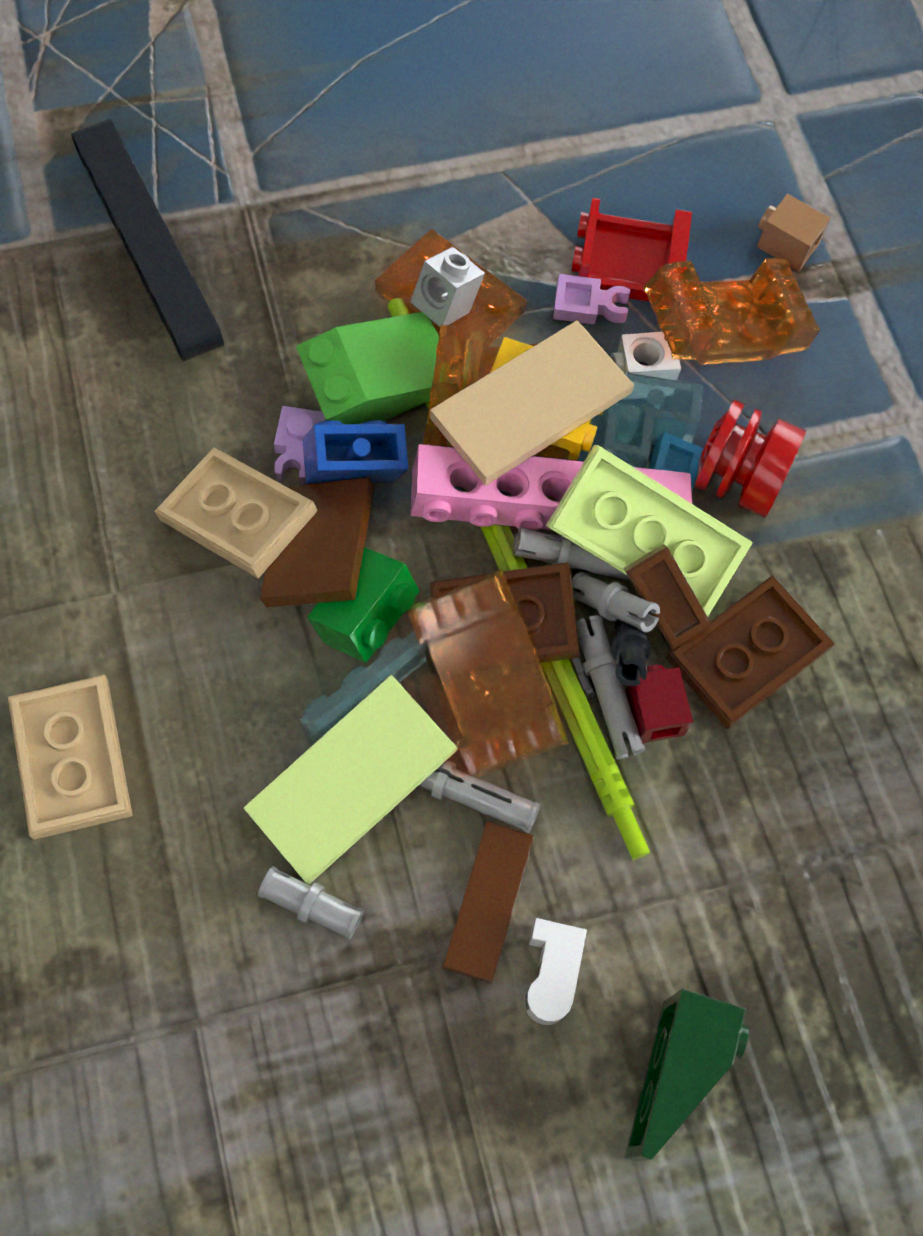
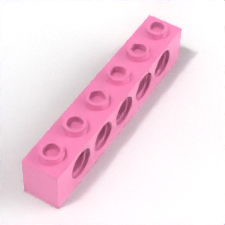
[411,444,692,530]

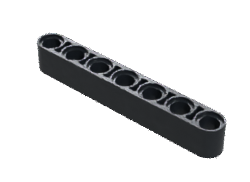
[71,119,224,362]

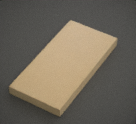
[430,320,634,486]

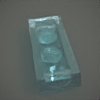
[300,631,427,745]

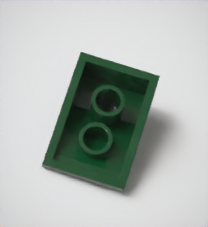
[624,988,749,1161]

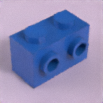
[302,420,408,484]

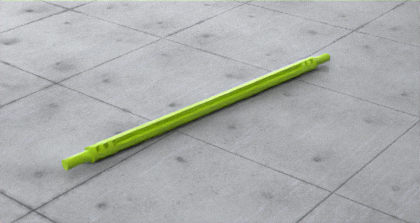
[387,298,651,860]

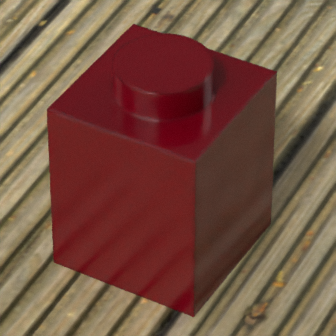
[625,665,693,743]

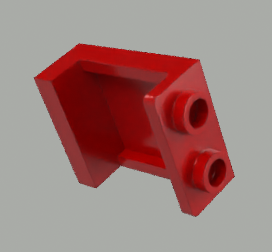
[571,197,692,306]

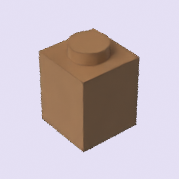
[757,193,831,271]

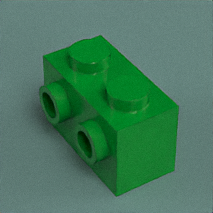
[307,547,420,663]

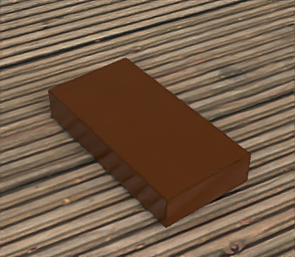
[623,544,712,650]

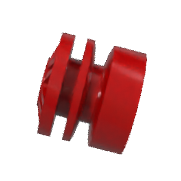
[694,399,807,518]

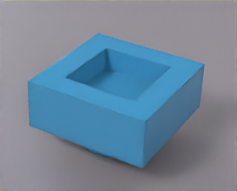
[649,432,704,490]

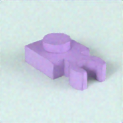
[553,274,630,325]
[274,406,326,485]

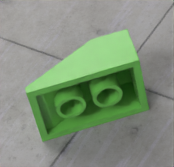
[296,312,461,424]

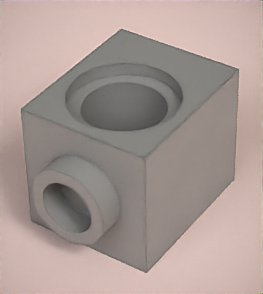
[411,247,485,328]

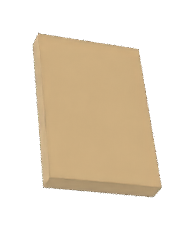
[154,447,318,578]
[8,675,133,840]

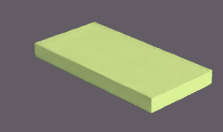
[546,445,753,617]
[244,674,458,884]

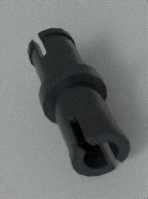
[611,619,650,686]

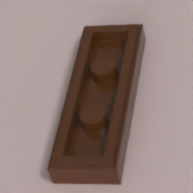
[443,821,534,984]

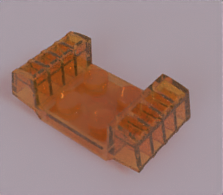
[643,258,820,365]
[408,570,569,777]

